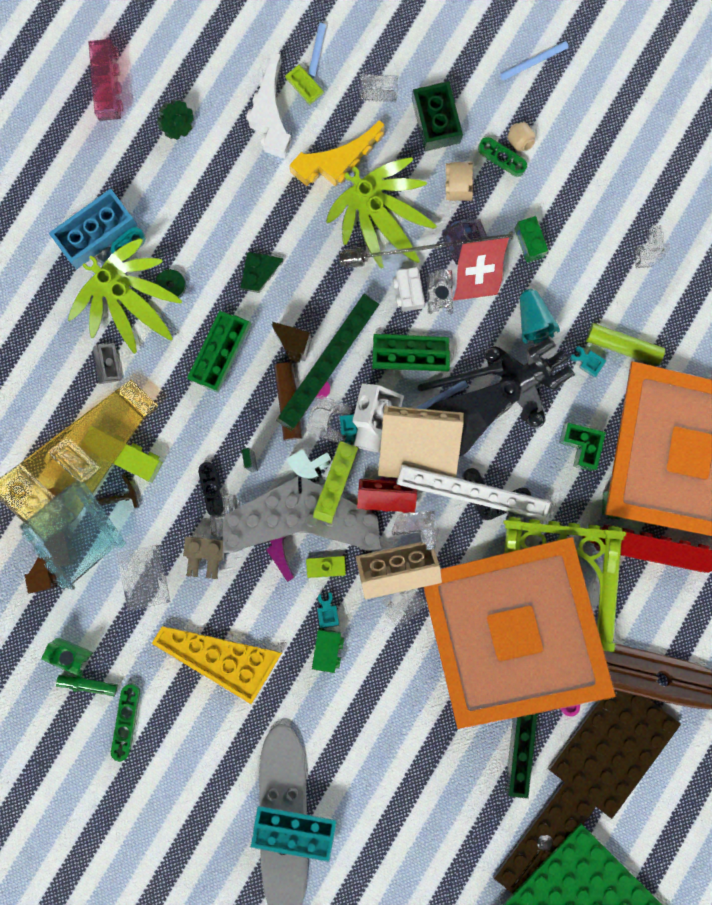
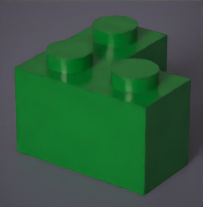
[559,423,606,471]

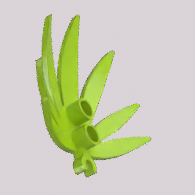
[326,157,437,269]
[68,238,182,354]

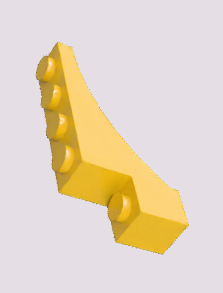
[289,120,385,187]

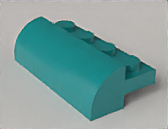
[250,806,337,862]

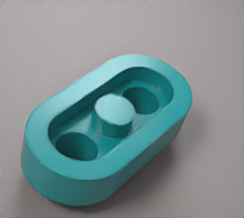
[111,227,146,254]

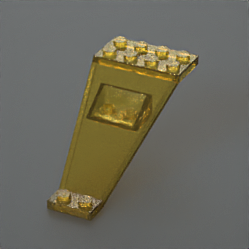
[0,380,159,543]

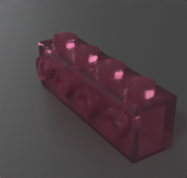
[88,39,124,121]

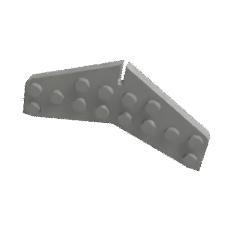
[222,476,380,553]

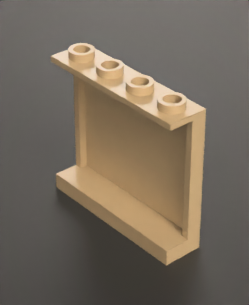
[378,406,464,478]

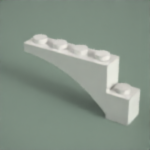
[247,52,291,159]

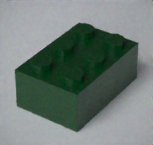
[411,81,463,152]

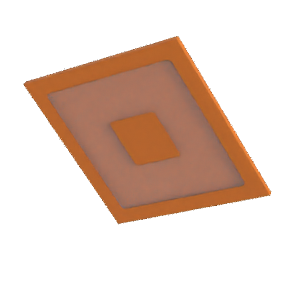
[605,361,712,536]
[424,537,616,729]

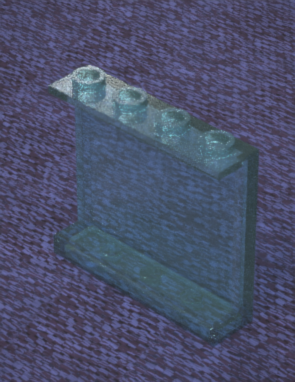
[19,481,126,590]

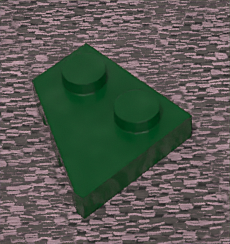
[240,252,283,293]

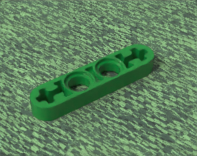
[111,683,140,762]

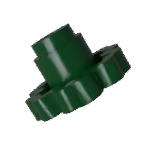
[157,99,194,140]

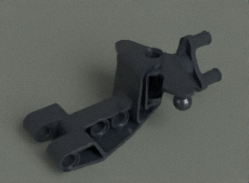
[426,336,575,457]

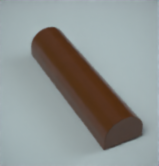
[274,362,303,441]

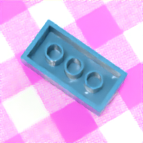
[49,189,138,269]

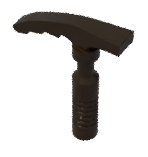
[94,474,139,509]

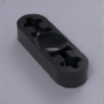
[198,462,225,517]

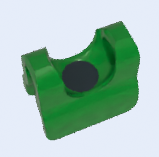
[41,638,93,677]

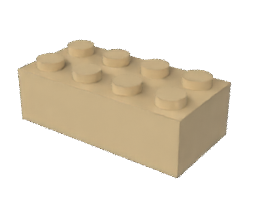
[356,540,442,599]

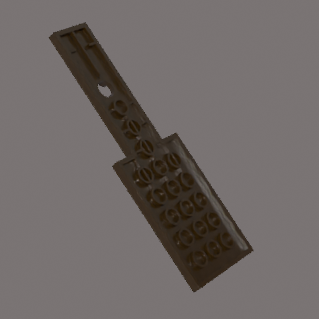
[493,690,681,894]

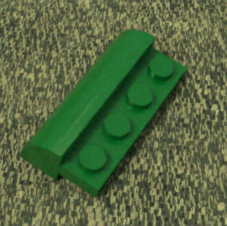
[187,310,252,393]
[372,334,450,372]

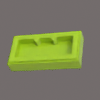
[285,64,324,105]
[306,556,346,578]

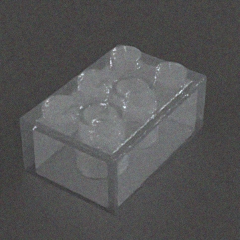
[117,545,171,611]

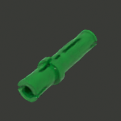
[56,674,118,697]

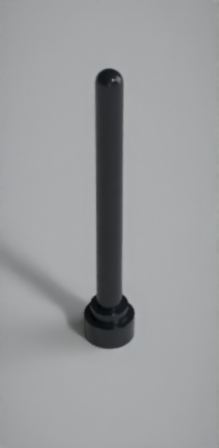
[417,359,507,392]

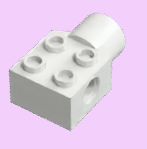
[353,384,404,453]

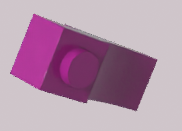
[266,536,295,582]

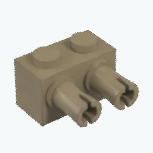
[183,537,226,579]

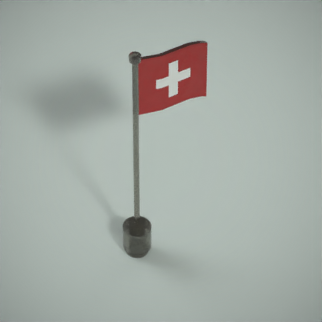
[339,231,514,301]

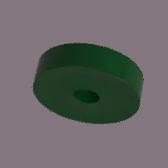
[155,269,186,298]

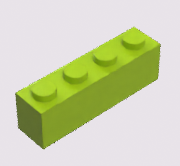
[80,426,163,483]
[313,441,358,524]

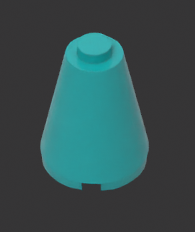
[520,289,560,344]

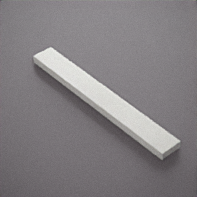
[396,464,551,520]

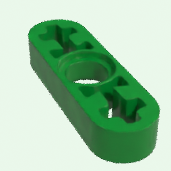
[478,137,527,177]

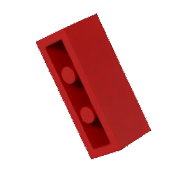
[357,479,417,513]

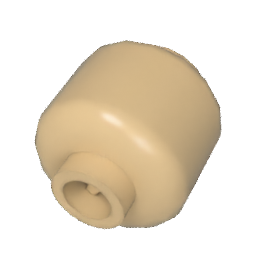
[508,122,536,151]

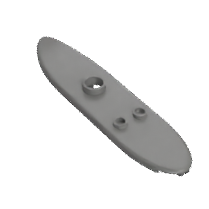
[259,724,308,905]

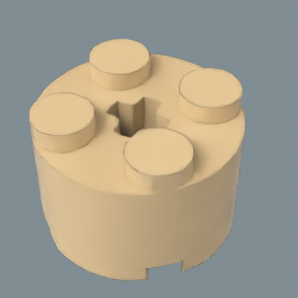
[446,161,473,201]

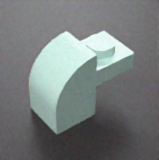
[286,449,331,479]

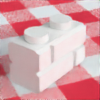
[393,267,425,312]

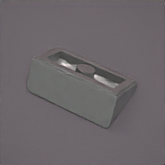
[93,343,122,384]

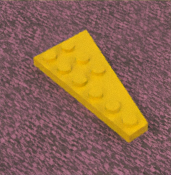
[151,626,282,705]

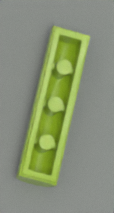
[586,323,665,366]

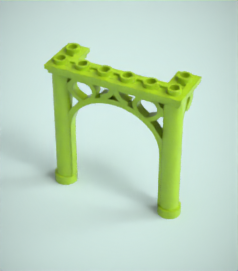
[503,517,626,652]

